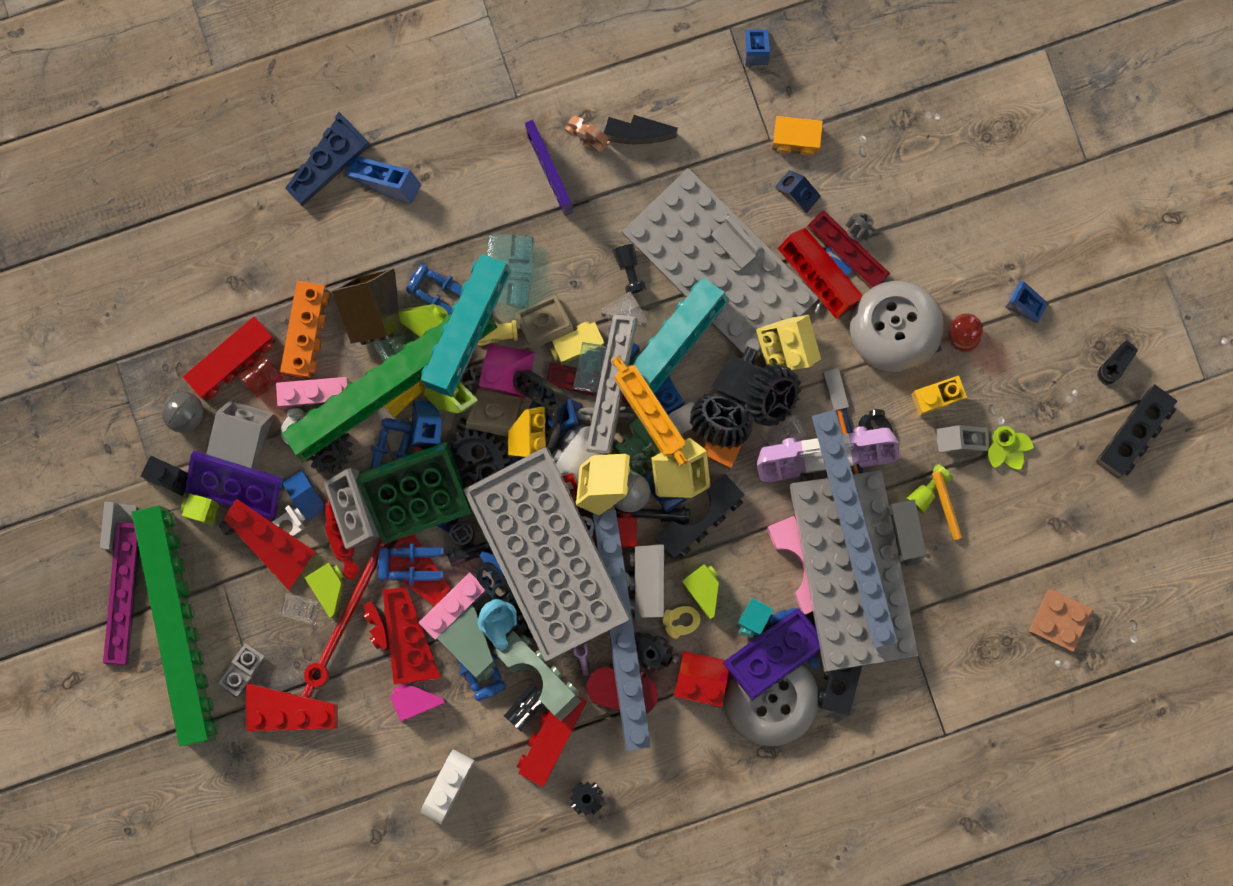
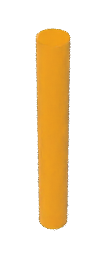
[932,471,962,540]

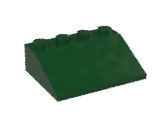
[356,442,471,545]

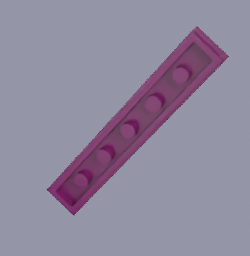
[103,522,139,666]

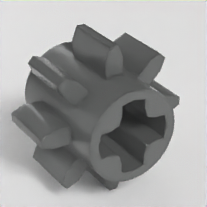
[845,213,876,242]
[460,364,481,393]

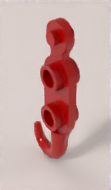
[324,498,359,579]

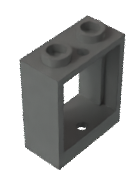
[888,499,927,567]

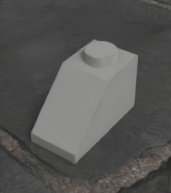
[937,425,990,453]

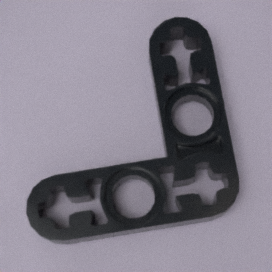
[513,370,568,453]

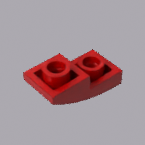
[363,601,389,651]

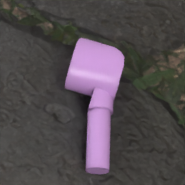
[574,642,589,676]

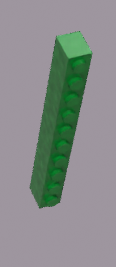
[282,314,498,462]

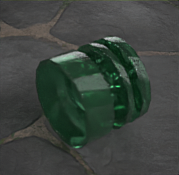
[612,417,661,477]

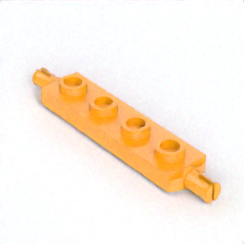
[612,355,688,467]

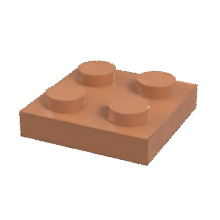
[1029,589,1093,652]

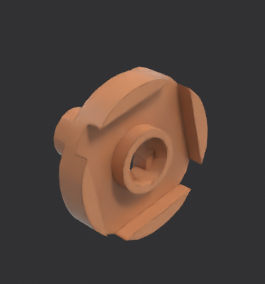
[565,116,610,153]

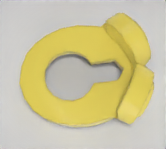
[663,606,700,639]

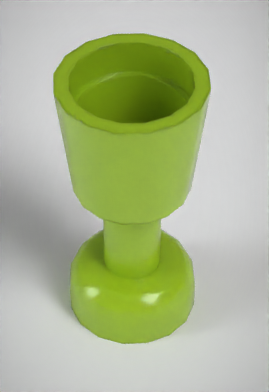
[906,464,953,514]

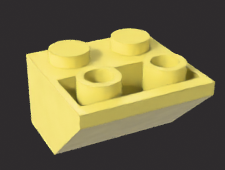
[756,315,821,370]
[651,438,710,498]
[576,454,630,516]

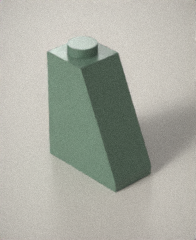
[437,605,496,682]

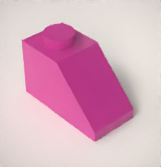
[389,683,446,722]

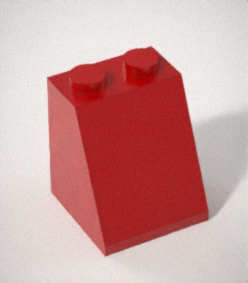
[673,651,728,707]

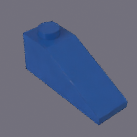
[345,157,422,204]

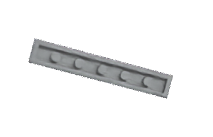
[586,314,638,455]

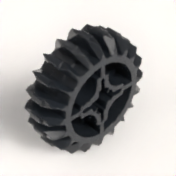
[743,363,802,427]
[689,392,753,450]

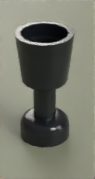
[612,244,646,295]

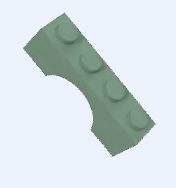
[493,631,581,721]

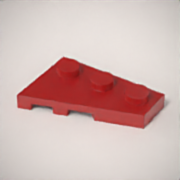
[389,534,451,606]

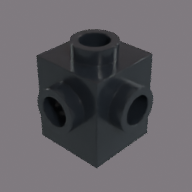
[636,634,674,671]
[570,781,604,816]

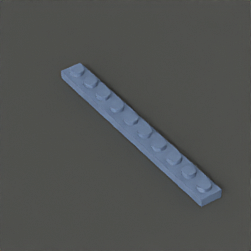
[812,410,898,648]
[591,510,651,751]

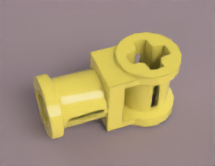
[477,320,518,346]

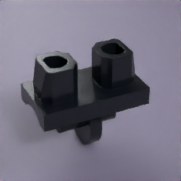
[504,684,545,732]

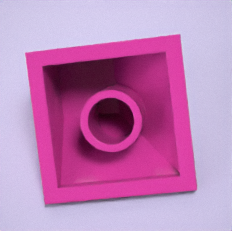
[479,344,535,398]

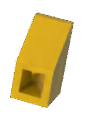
[911,376,967,416]
[508,407,546,457]

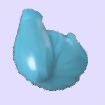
[478,599,517,651]

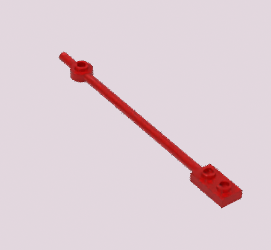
[301,447,422,698]

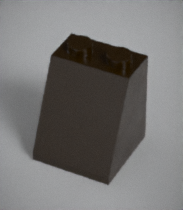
[332,268,400,345]

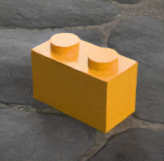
[772,116,823,156]

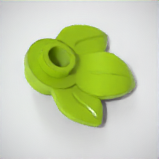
[988,426,1034,470]

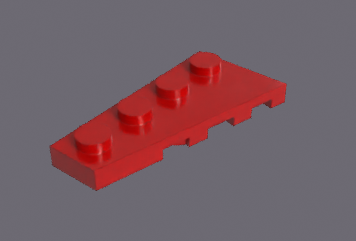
[223,499,316,590]
[382,587,441,684]
[246,683,338,731]

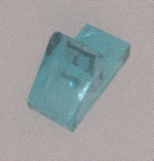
[373,333,417,362]

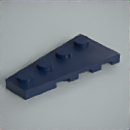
[285,112,370,206]

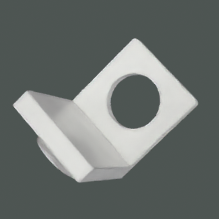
[272,506,306,536]

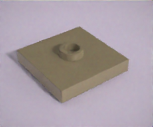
[514,294,574,350]
[466,388,522,437]

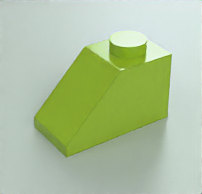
[399,304,448,337]
[423,381,478,413]
[181,494,220,526]
[305,563,344,619]
[681,564,719,620]

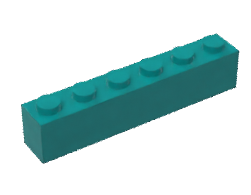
[421,254,511,397]
[623,277,730,396]

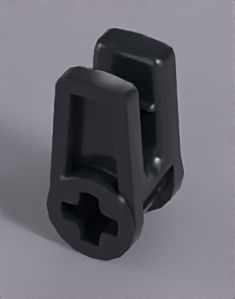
[1097,341,1138,385]

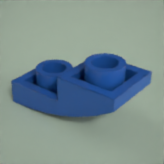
[654,376,685,415]

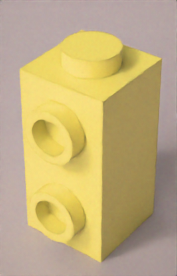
[550,321,605,365]

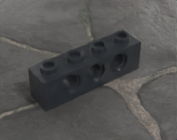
[1095,384,1177,478]
[818,666,862,716]

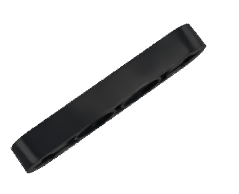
[476,562,534,638]

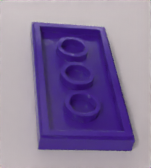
[525,119,573,216]
[185,451,283,520]
[723,608,821,701]

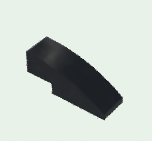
[604,115,678,145]

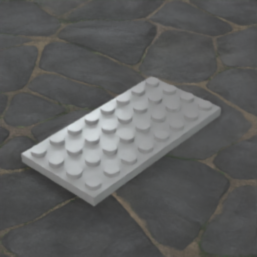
[622,168,819,359]
[463,447,631,662]
[789,470,918,672]

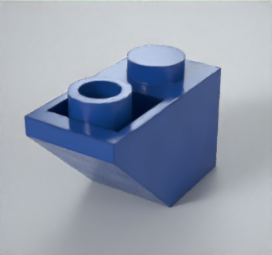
[410,400,441,448]

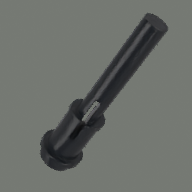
[614,506,690,525]
[447,541,491,567]

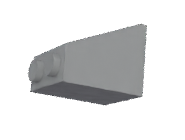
[207,400,274,470]

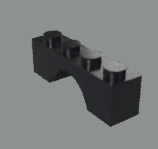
[655,474,745,559]

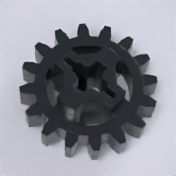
[306,433,353,473]

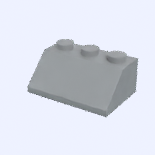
[324,468,380,549]
[630,545,664,619]

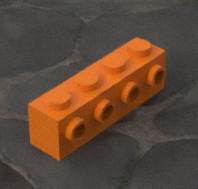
[280,281,330,380]

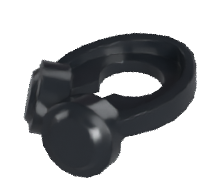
[858,409,893,433]

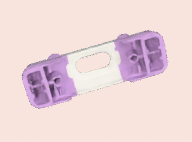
[757,427,900,482]

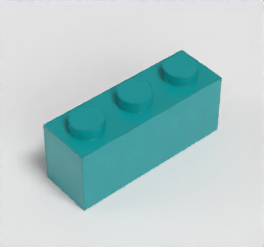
[736,598,774,639]

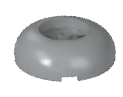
[850,281,944,372]
[724,664,819,746]

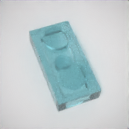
[573,342,606,393]

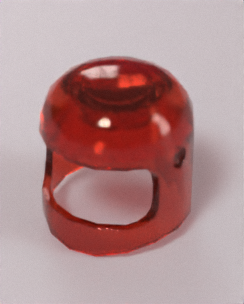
[948,313,984,352]

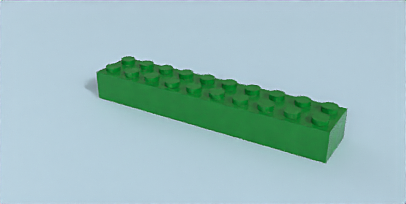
[132,505,218,747]

